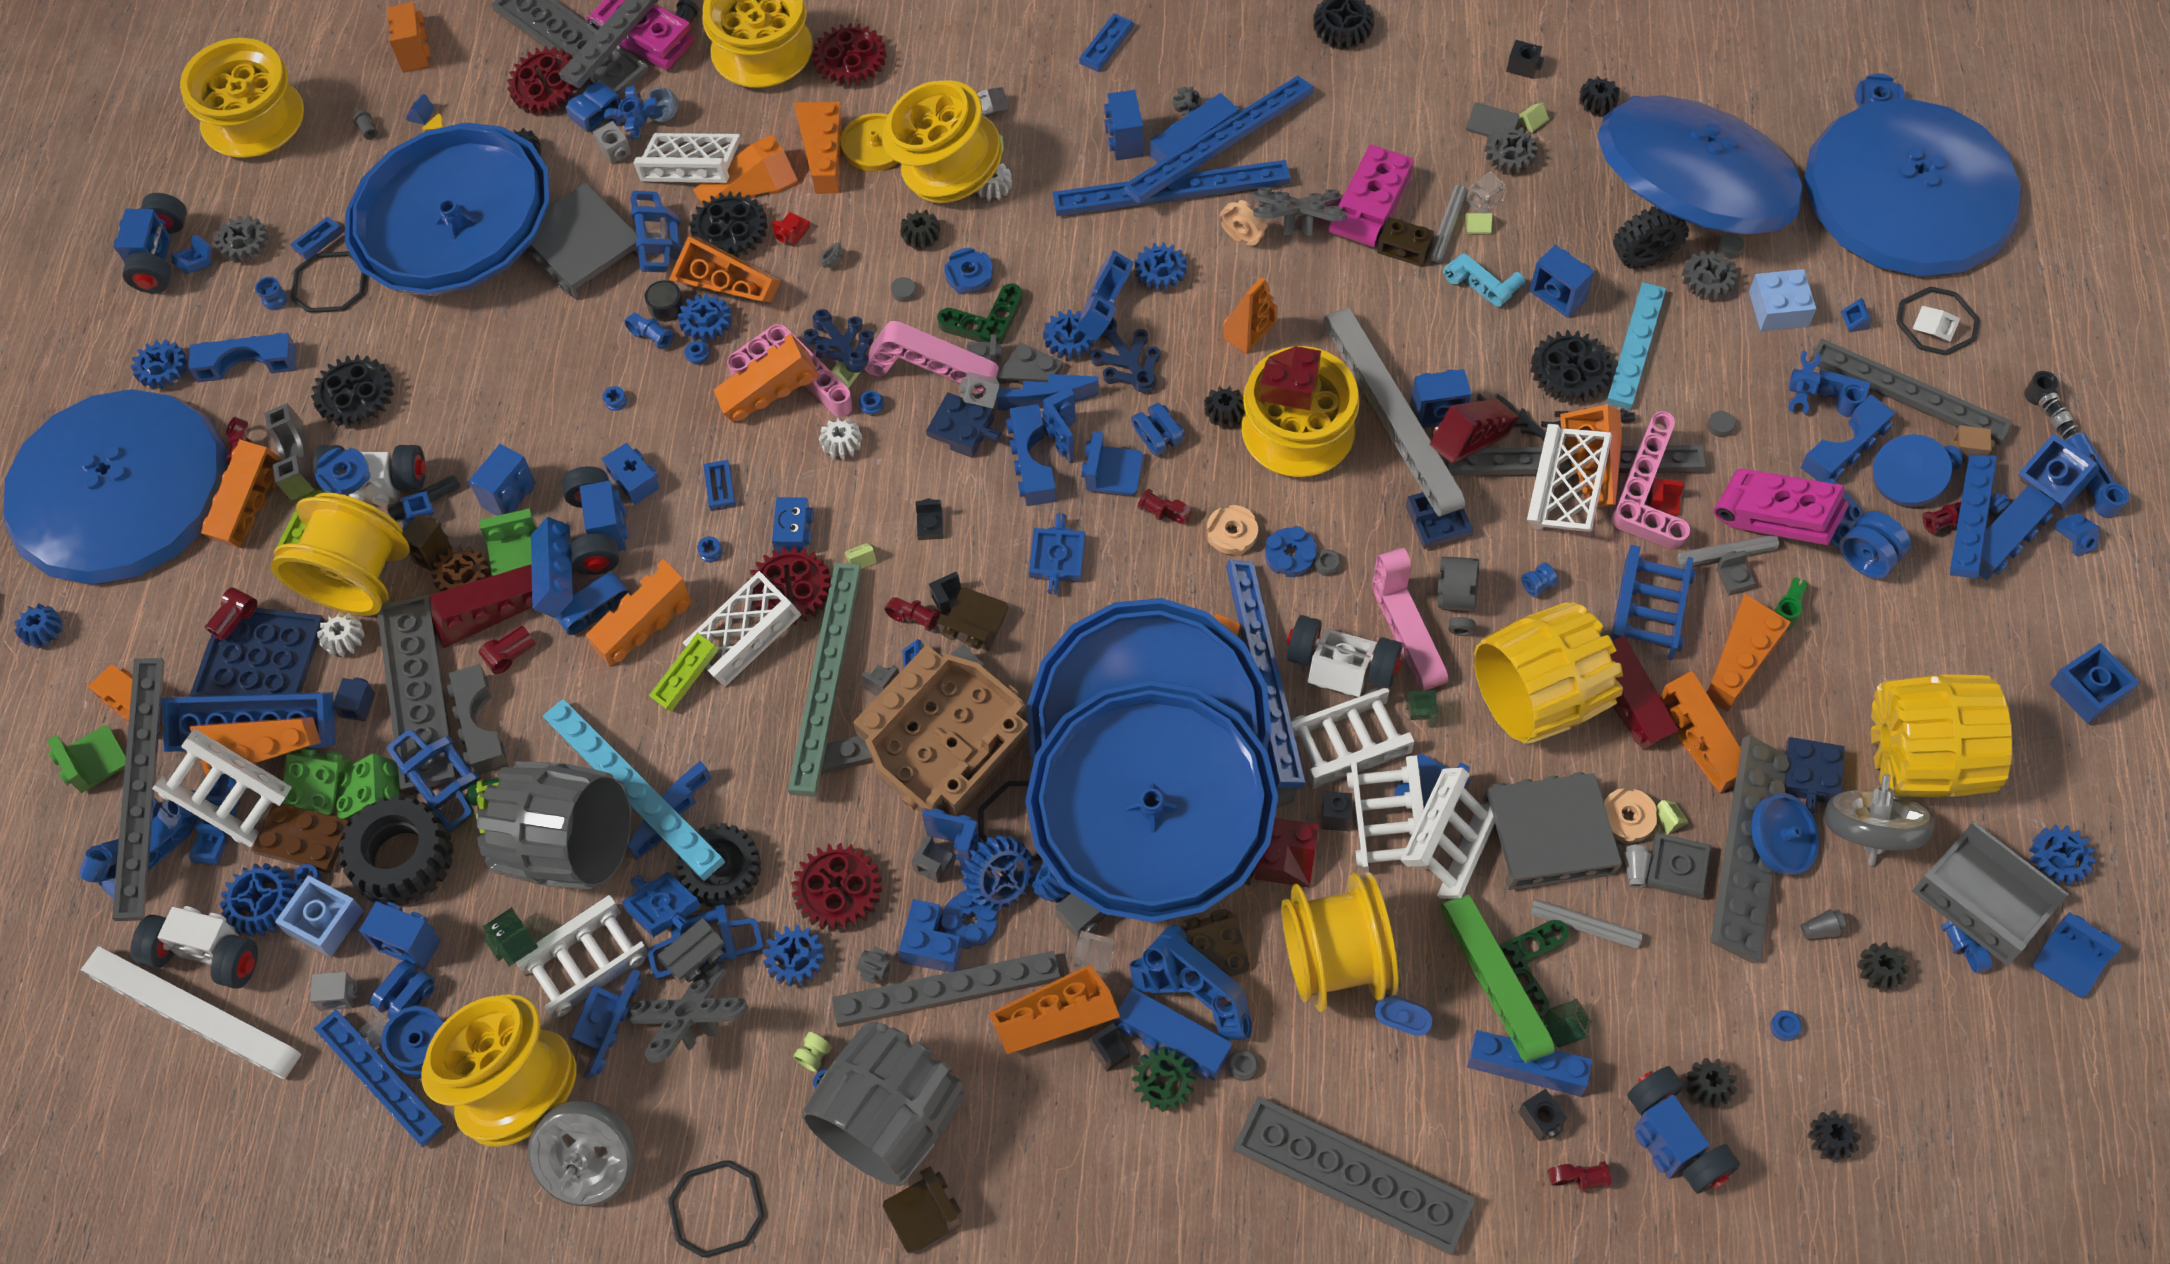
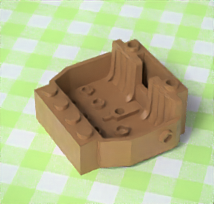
[853,644,1029,817]

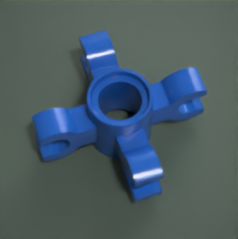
[604,85,662,140]
[1788,350,1821,414]

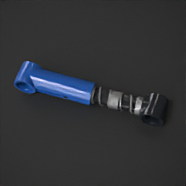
[2024,371,2130,518]

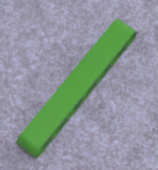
[1441,894,1554,1063]

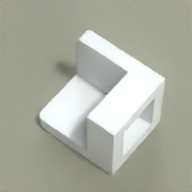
[1913,306,1960,342]

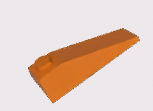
[693,134,798,205]
[1223,277,1278,354]
[1560,404,1622,508]

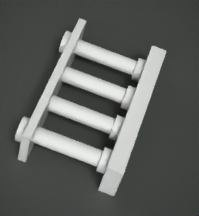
[1291,688,1414,789]
[152,728,292,847]
[1347,755,1429,873]
[1401,768,1495,899]
[513,895,648,1019]

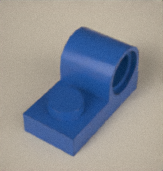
[1817,369,1870,417]

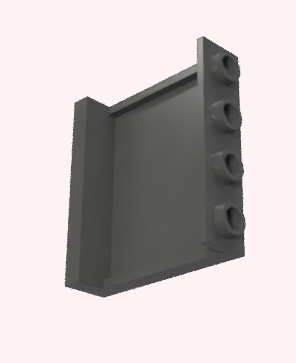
[525,183,646,300]
[1483,772,1622,890]
[1912,821,2069,966]

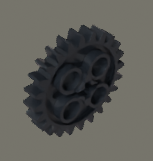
[690,191,768,258]
[1530,330,1613,404]
[311,355,394,428]

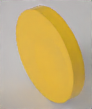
[841,113,899,172]

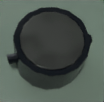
[644,280,684,322]

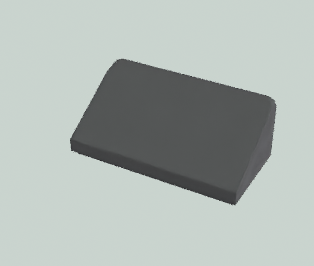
[1466,102,1519,136]

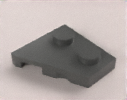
[996,342,1063,384]

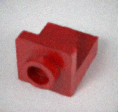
[772,212,810,246]

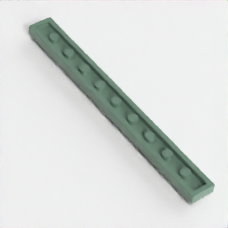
[788,563,862,797]

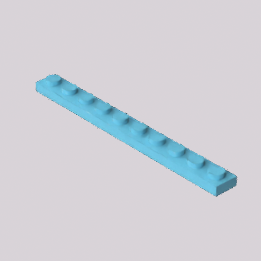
[543,699,725,881]

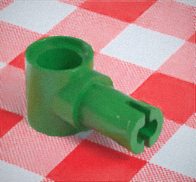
[1774,577,1809,630]

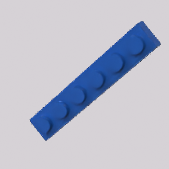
[1950,454,1997,578]
[313,1009,445,1148]

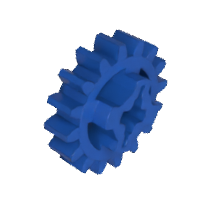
[1135,242,1187,292]
[678,293,732,343]
[1043,309,1095,360]
[131,339,188,390]
[2029,825,2096,886]
[763,925,825,987]

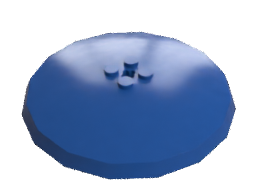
[1597,95,1802,234]
[1804,98,2022,277]
[345,122,549,296]
[3,389,227,584]
[1026,598,1271,807]
[1025,680,1278,922]

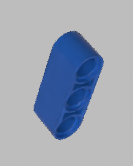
[556,572,631,635]

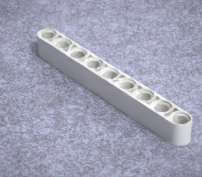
[80,946,302,1080]

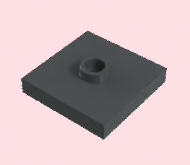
[1646,833,1712,899]

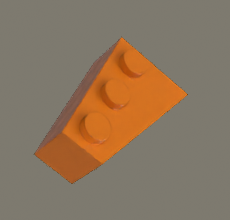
[387,2,431,72]
[87,664,163,732]

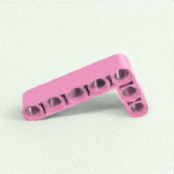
[865,321,999,392]
[727,324,853,417]
[1612,411,1690,549]
[1372,547,1448,691]

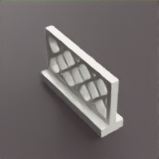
[633,133,742,183]
[1527,424,1612,532]
[683,571,802,687]

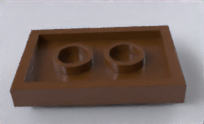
[251,803,351,873]

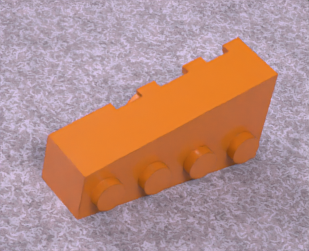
[794,102,843,194]
[713,333,819,423]
[201,440,281,548]
[586,559,692,667]
[1707,593,1791,712]
[1660,671,1741,794]
[988,964,1120,1054]

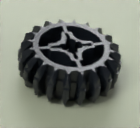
[1313,0,1375,49]

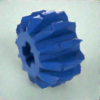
[14,603,63,649]
[1032,860,1069,903]

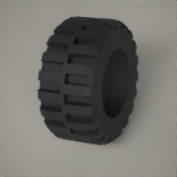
[338,796,454,906]

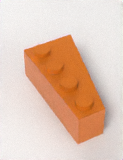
[669,236,781,302]
[190,717,321,776]

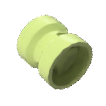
[793,1032,833,1072]

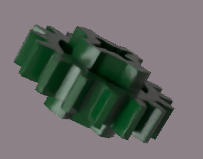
[1132,1046,1196,1112]

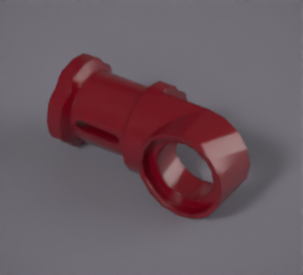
[226,416,252,465]
[1137,489,1192,524]
[1922,501,1961,534]
[884,597,940,632]
[1547,1161,1612,1193]

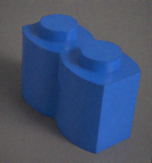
[566,81,621,132]

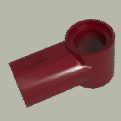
[204,587,258,640]
[478,626,536,674]

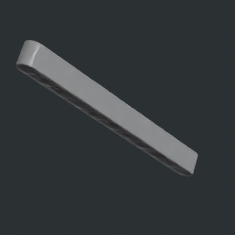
[1324,308,1465,517]

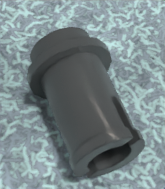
[353,110,378,140]

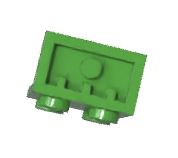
[479,508,538,576]

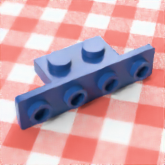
[569,969,641,1079]

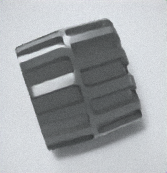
[477,761,632,889]
[802,1022,965,1186]

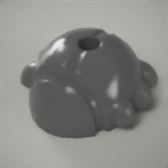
[820,242,843,268]

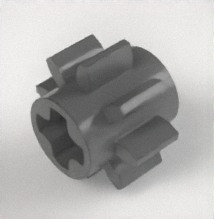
[1173,86,1201,116]
[857,946,892,984]

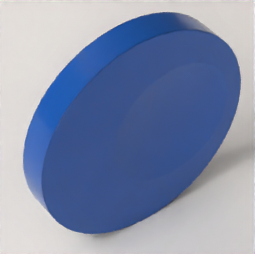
[1873,434,1952,507]
[1751,793,1819,875]

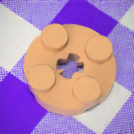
[1220,200,1267,246]
[1207,505,1258,556]
[1604,788,1657,845]

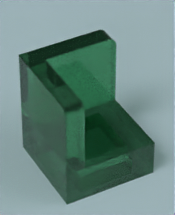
[1406,690,1438,728]
[1543,999,1592,1048]

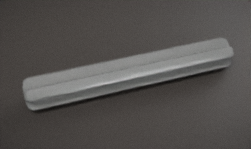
[1429,185,1467,264]
[1677,535,1779,568]
[1531,899,1642,948]

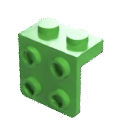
[47,725,126,794]
[282,748,352,815]
[337,754,400,820]

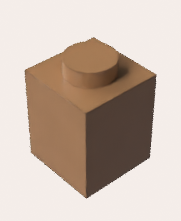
[1952,425,1995,462]

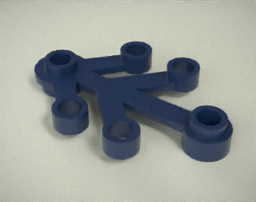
[804,309,874,373]
[1091,317,1161,393]

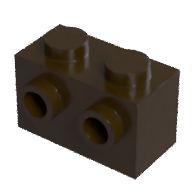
[1377,217,1434,267]
[402,514,453,571]

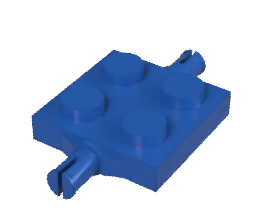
[1029,513,1085,595]
[622,872,700,938]

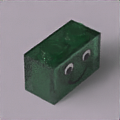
[483,907,538,967]

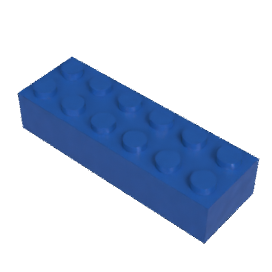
[162,692,335,752]

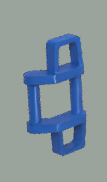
[630,191,683,273]
[387,730,480,831]
[647,904,764,979]

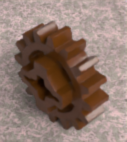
[431,546,490,592]

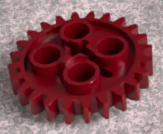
[812,23,887,87]
[507,46,579,116]
[747,546,831,625]
[791,843,882,932]

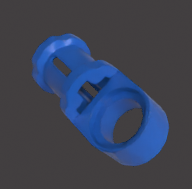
[624,312,674,349]
[1941,921,1992,973]

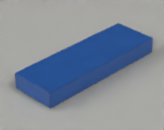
[1079,13,1134,72]

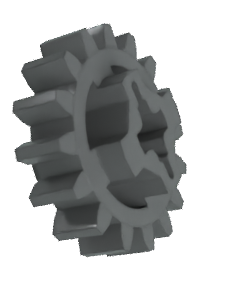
[1484,125,1537,174]
[214,215,269,263]
[1681,250,1737,300]

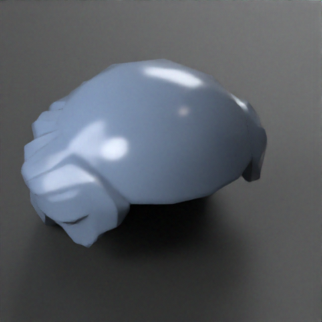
[644,87,679,123]

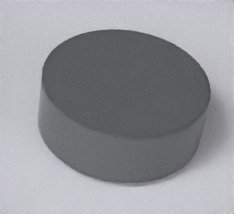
[1718,234,1744,258]
[891,277,916,302]
[1707,411,1735,437]
[1314,550,1341,576]
[1448,617,1476,636]
[1229,1050,1258,1081]

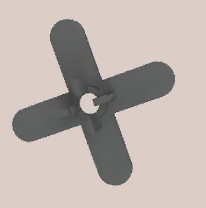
[1253,187,1347,236]
[626,961,748,1063]

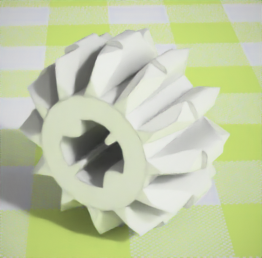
[976,163,1012,201]
[819,417,862,461]
[317,611,365,658]

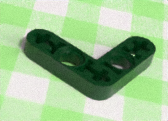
[937,283,1023,343]
[1499,920,1569,1020]

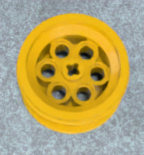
[703,0,813,88]
[180,38,304,158]
[882,80,1002,203]
[1242,346,1359,477]
[270,493,410,616]
[1281,872,1398,1013]
[421,994,576,1147]

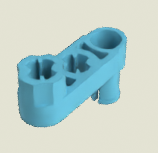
[1443,254,1526,307]

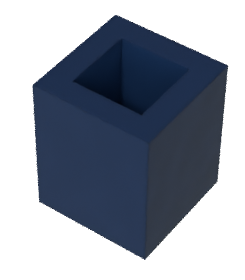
[332,677,376,722]

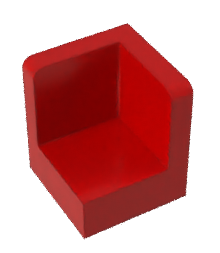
[1648,478,1684,516]

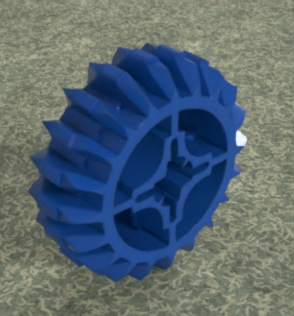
[961,835,1035,911]
[219,863,297,937]

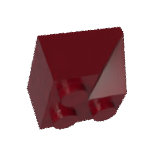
[1259,346,1321,410]
[1255,818,1319,888]

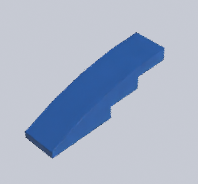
[996,374,1099,410]
[628,760,711,860]
[188,774,240,865]

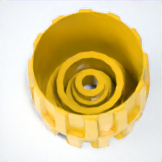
[1474,602,1623,744]
[1871,674,2012,797]

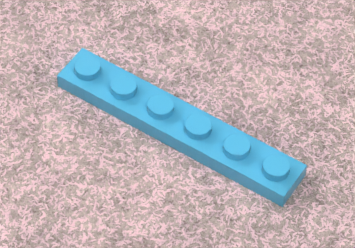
[1606,282,1666,410]

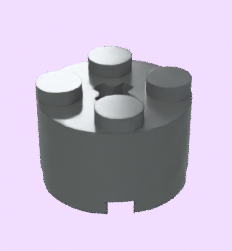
[1438,556,1479,611]

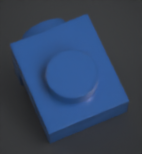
[171,235,212,274]
[2056,513,2099,556]

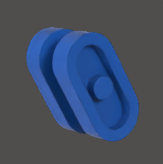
[1131,403,1185,456]
[370,960,435,1019]
[1374,994,1432,1036]

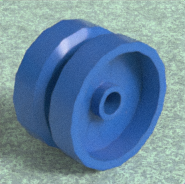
[1839,511,1911,579]
[381,1006,444,1079]

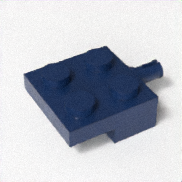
[926,392,1001,458]
[1406,492,1474,549]
[1785,737,1845,813]

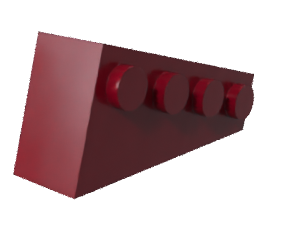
[1429,399,1519,463]
[430,564,533,648]
[1610,635,1679,750]

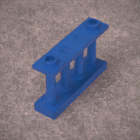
[1610,545,1696,660]

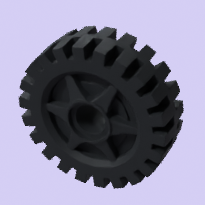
[1613,206,1689,269]
[677,823,761,907]

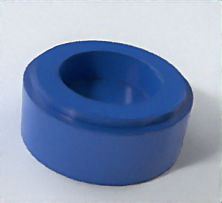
[1770,1010,1802,1041]

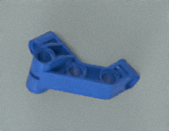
[79,790,198,900]
[1129,925,1252,1040]

